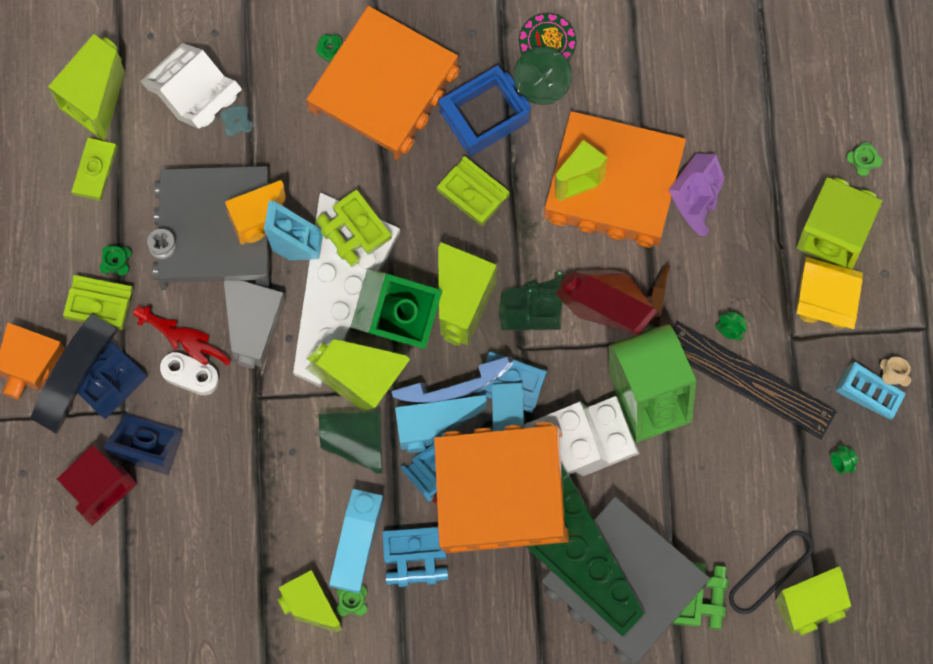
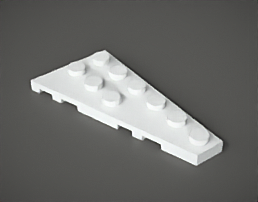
[293,193,400,387]

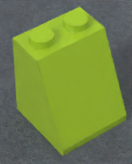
[48,34,125,141]
[796,177,883,270]
[438,242,497,346]
[305,339,410,412]

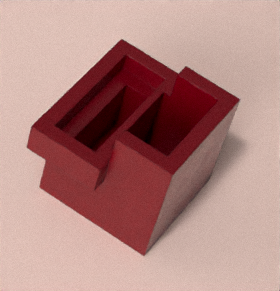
[56,445,137,526]

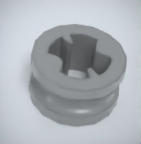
[147,229,176,259]

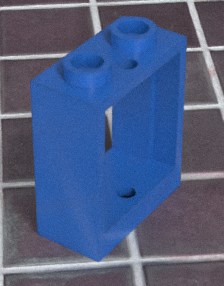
[438,65,531,158]

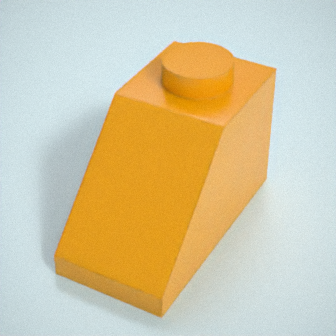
[225,180,286,244]

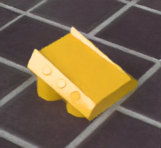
[796,257,863,329]

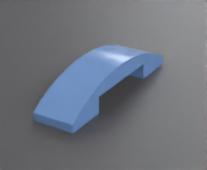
[391,357,513,402]

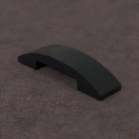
[30,314,118,434]

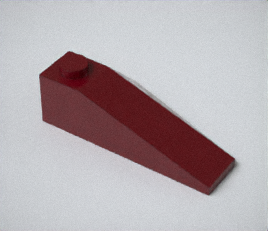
[555,269,657,335]

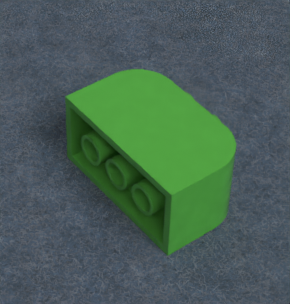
[609,324,696,443]

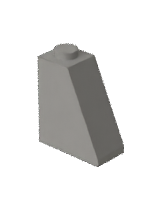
[224,280,285,368]

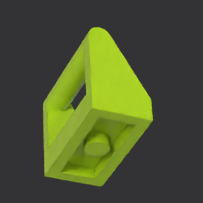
[555,140,608,201]

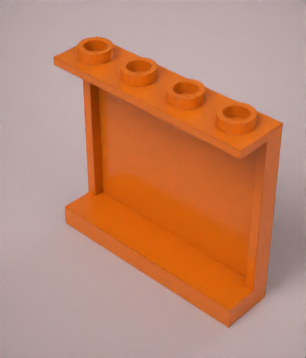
[306,6,460,161]
[544,111,686,248]
[434,422,569,553]

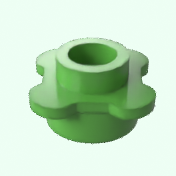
[847,142,882,177]
[336,586,367,617]

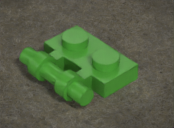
[672,563,729,630]

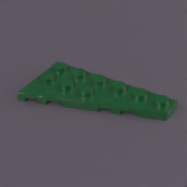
[525,461,646,638]

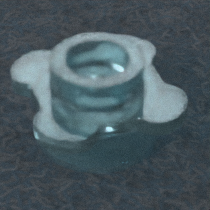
[220,105,253,137]

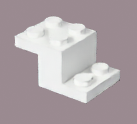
[140,43,242,129]
[524,396,639,476]

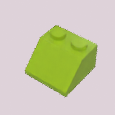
[775,566,851,636]

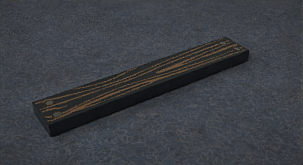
[674,323,837,440]

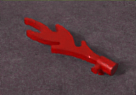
[133,306,230,366]

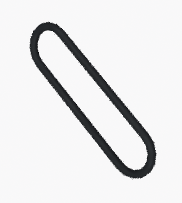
[729,531,813,614]

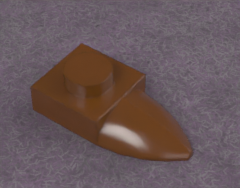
[646,264,670,325]

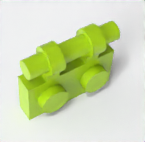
[316,189,392,267]

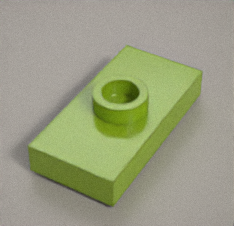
[71,138,117,201]

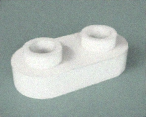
[160,353,219,395]

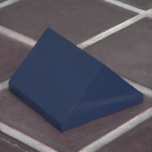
[105,414,183,475]

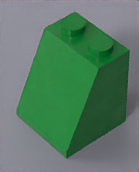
[350,270,443,349]

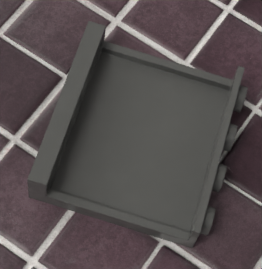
[153,166,269,290]
[542,497,711,664]

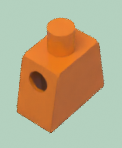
[0,323,65,400]

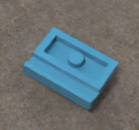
[476,352,548,413]
[400,444,437,502]

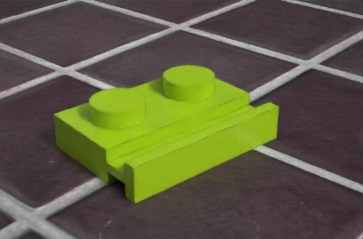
[437,156,510,227]
[63,275,133,331]

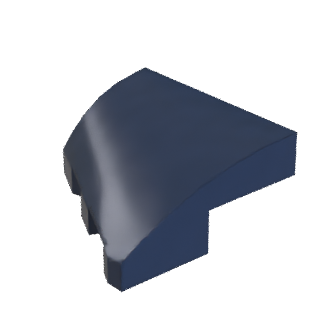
[77,341,148,420]

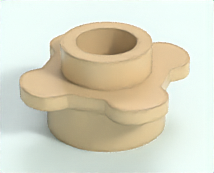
[880,357,911,387]

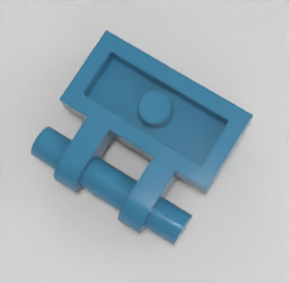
[382,527,448,587]

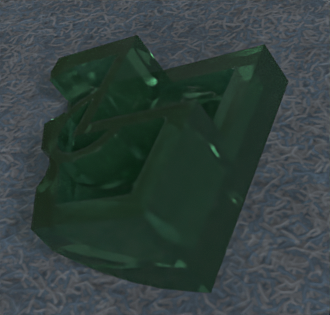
[499,271,564,330]
[319,412,382,474]

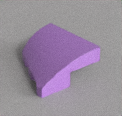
[669,153,725,236]

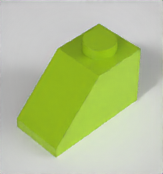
[277,570,342,632]

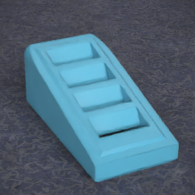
[834,362,906,420]

